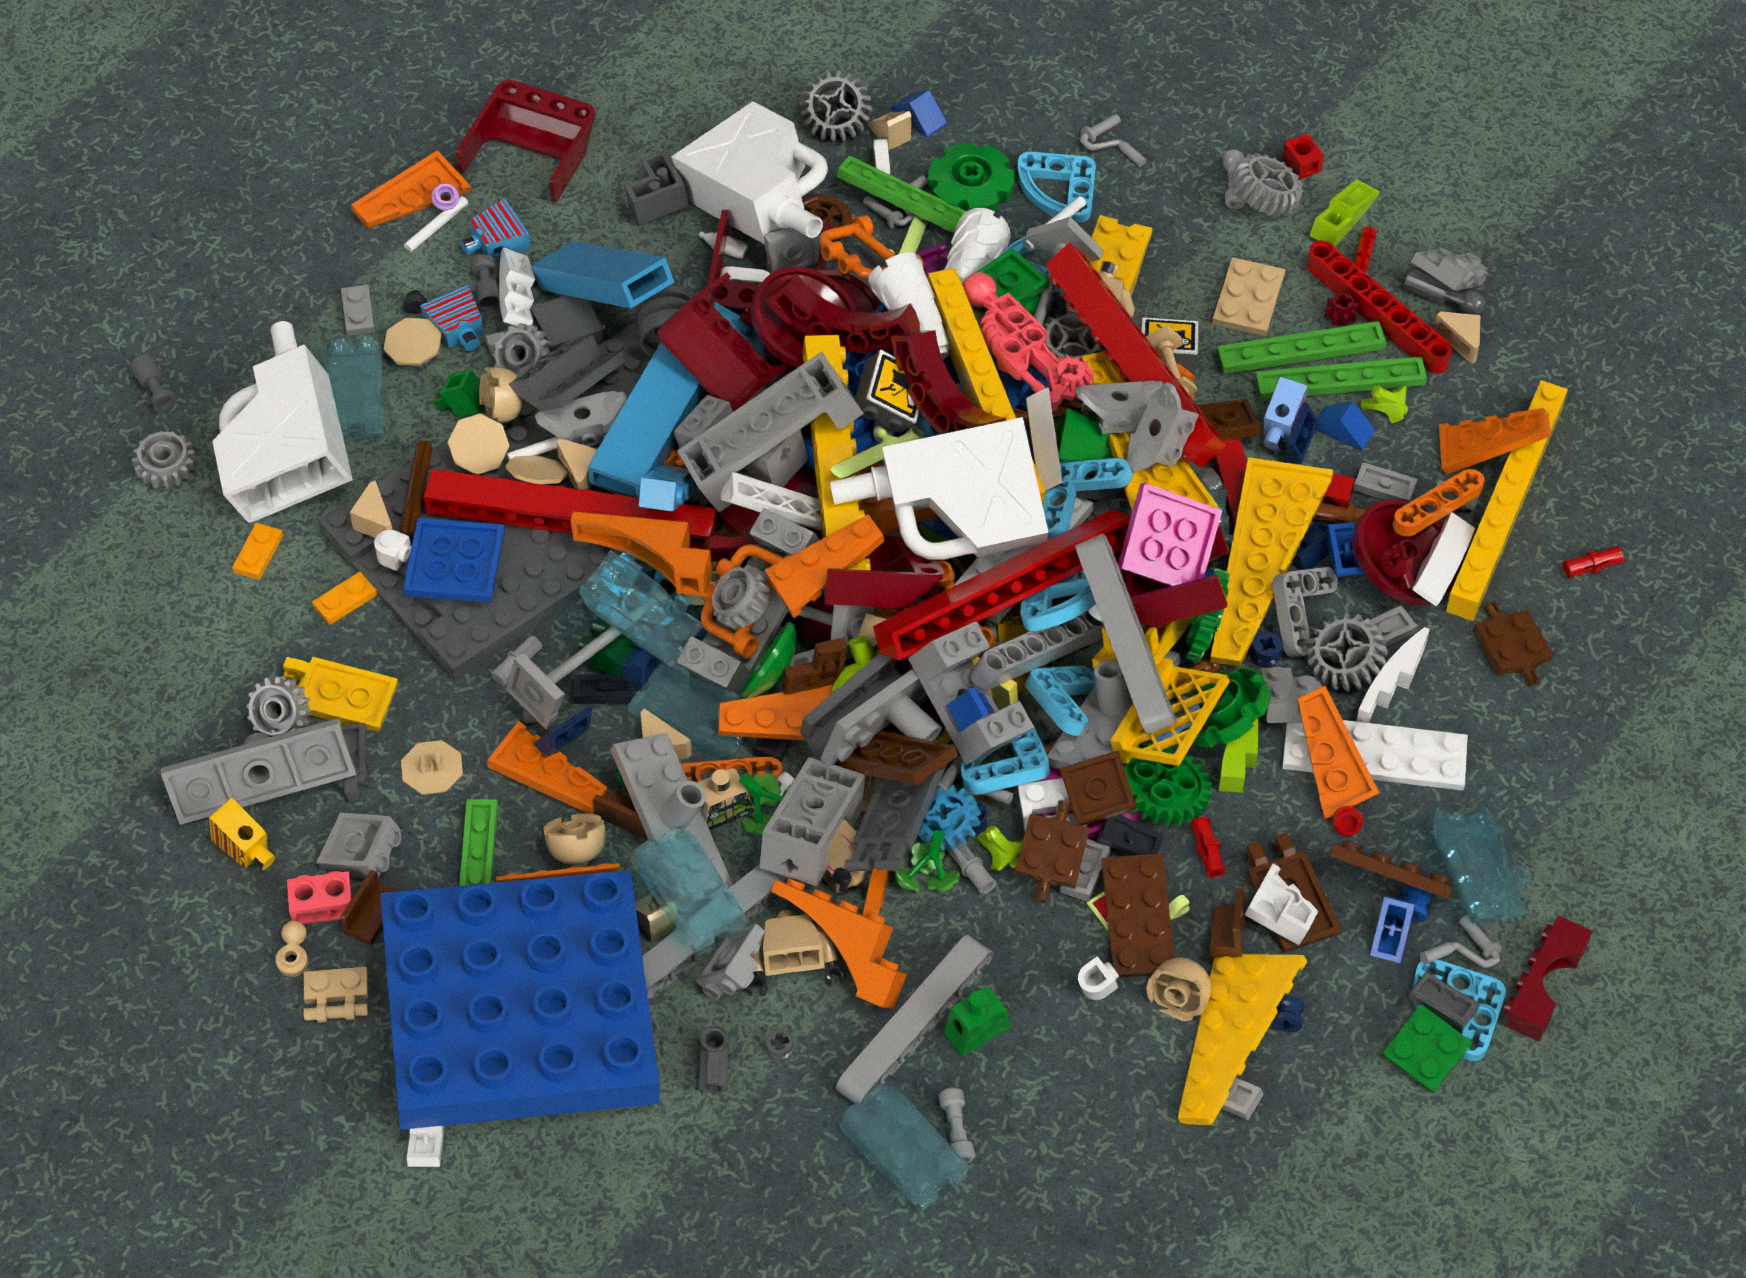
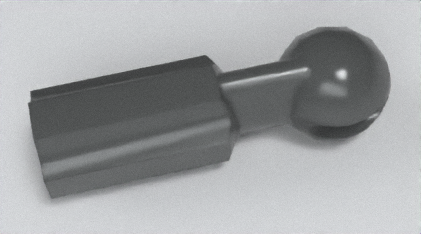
[1404,266,1486,315]

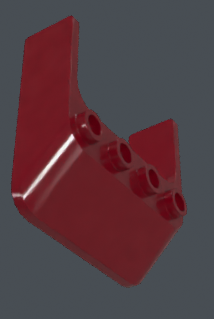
[456,80,595,203]
[707,210,831,311]
[657,272,792,412]
[1114,523,1229,629]
[814,532,944,612]

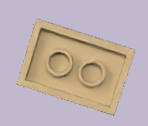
[1212,257,1286,336]

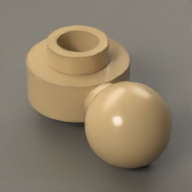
[276,921,308,977]

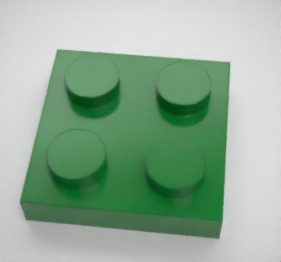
[1382,1004,1473,1093]

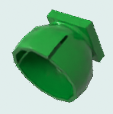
[975,248,1052,324]

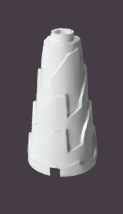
[944,208,1011,284]
[868,252,950,359]

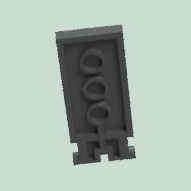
[844,768,945,872]

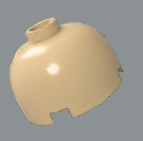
[479,367,527,424]
[543,814,606,868]
[1146,957,1212,1021]

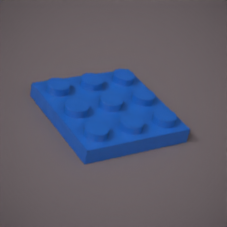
[403,518,505,603]

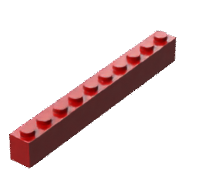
[1045,242,1227,468]
[424,469,718,549]
[872,510,1131,661]

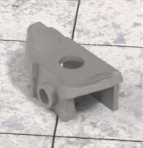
[1075,381,1163,434]
[1127,382,1199,472]
[535,391,627,447]

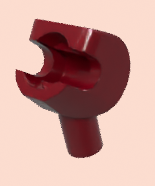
[1381,545,1415,590]

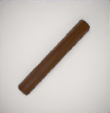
[400,440,432,539]

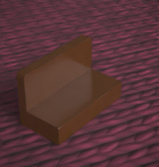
[593,788,648,840]
[340,870,398,946]
[1210,888,1247,957]

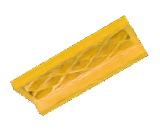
[1110,658,1230,766]

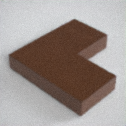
[782,638,847,694]

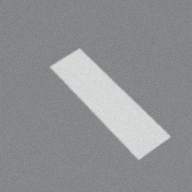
[1026,387,1062,491]

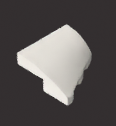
[1244,864,1318,946]

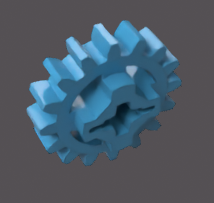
[918,785,981,851]

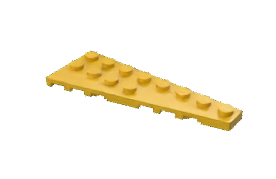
[1080,351,1218,511]
[1211,457,1333,667]

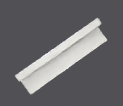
[721,472,822,532]

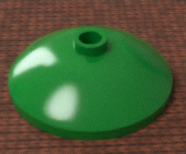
[739,622,796,699]

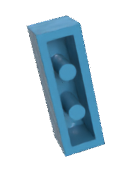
[639,465,697,511]

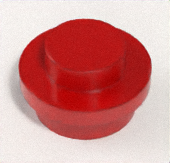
[1332,806,1363,836]

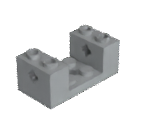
[674,395,809,488]
[908,621,1034,765]
[760,757,865,886]

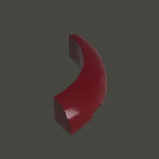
[765,274,920,353]
[891,330,1006,434]

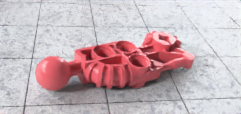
[962,272,1094,412]

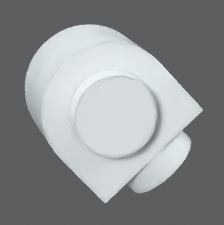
[374,530,412,571]
[1078,956,1119,1000]

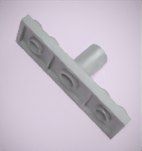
[1047,651,1181,769]
[821,669,942,767]
[161,718,356,825]
[610,733,733,910]

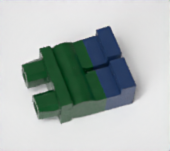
[578,614,669,688]

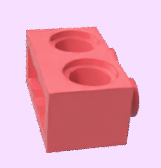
[287,871,353,924]

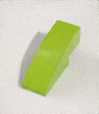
[1310,179,1380,247]
[1218,718,1258,793]

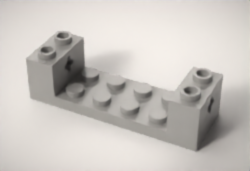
[677,351,864,512]
[676,508,820,699]

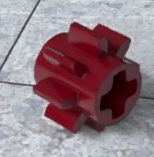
[1324,292,1360,326]

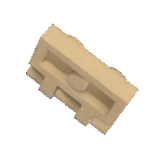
[304,967,368,1023]

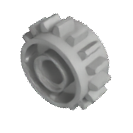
[492,323,552,376]
[132,431,196,489]
[712,565,770,629]
[246,676,312,737]

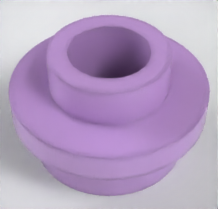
[432,184,459,211]

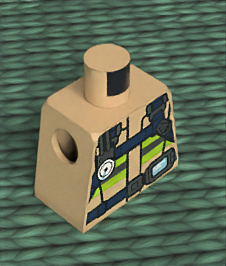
[698,768,755,831]

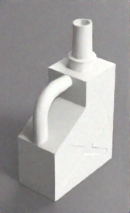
[671,102,828,245]
[212,321,353,522]
[830,417,1048,560]

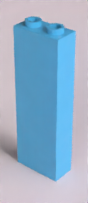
[531,241,674,308]
[588,342,706,498]

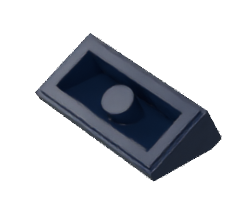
[1284,402,1318,464]
[1291,520,1329,570]
[533,706,592,756]

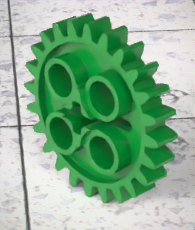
[1184,568,1230,663]
[1122,743,1212,826]

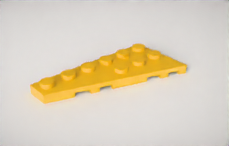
[1178,954,1307,1125]

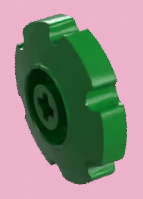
[928,143,1014,211]
[1183,667,1271,748]

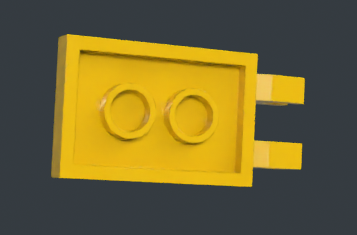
[277,656,398,732]

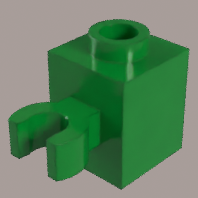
[432,369,484,417]

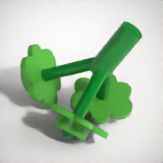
[739,773,792,835]
[894,830,960,892]

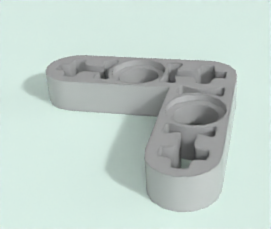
[1272,567,1338,658]

